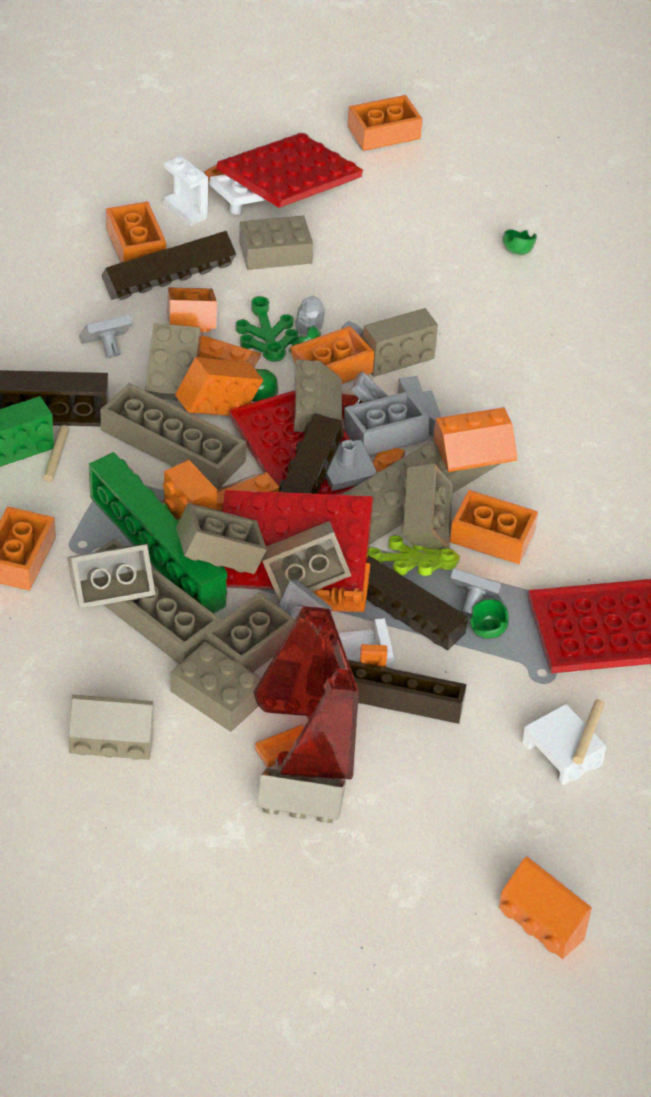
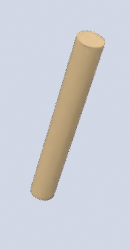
[43,425,69,482]
[573,699,605,765]

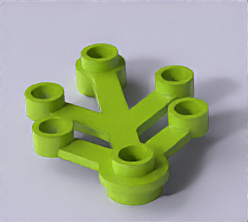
[368,535,460,576]

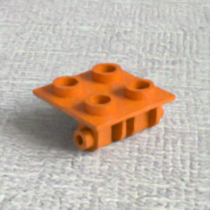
[313,563,371,612]

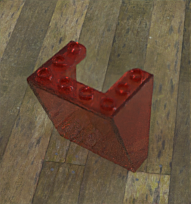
[253,606,359,780]

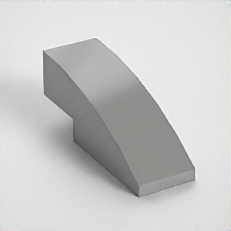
[398,376,441,437]

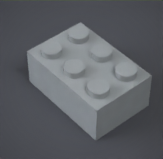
[344,391,429,455]

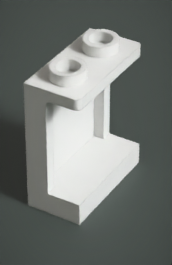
[164,155,208,226]
[319,618,394,669]
[522,704,606,785]

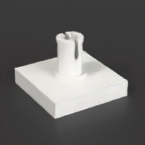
[209,175,265,215]

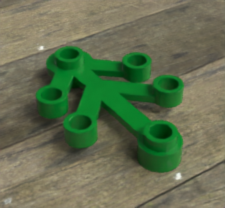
[236,296,298,362]

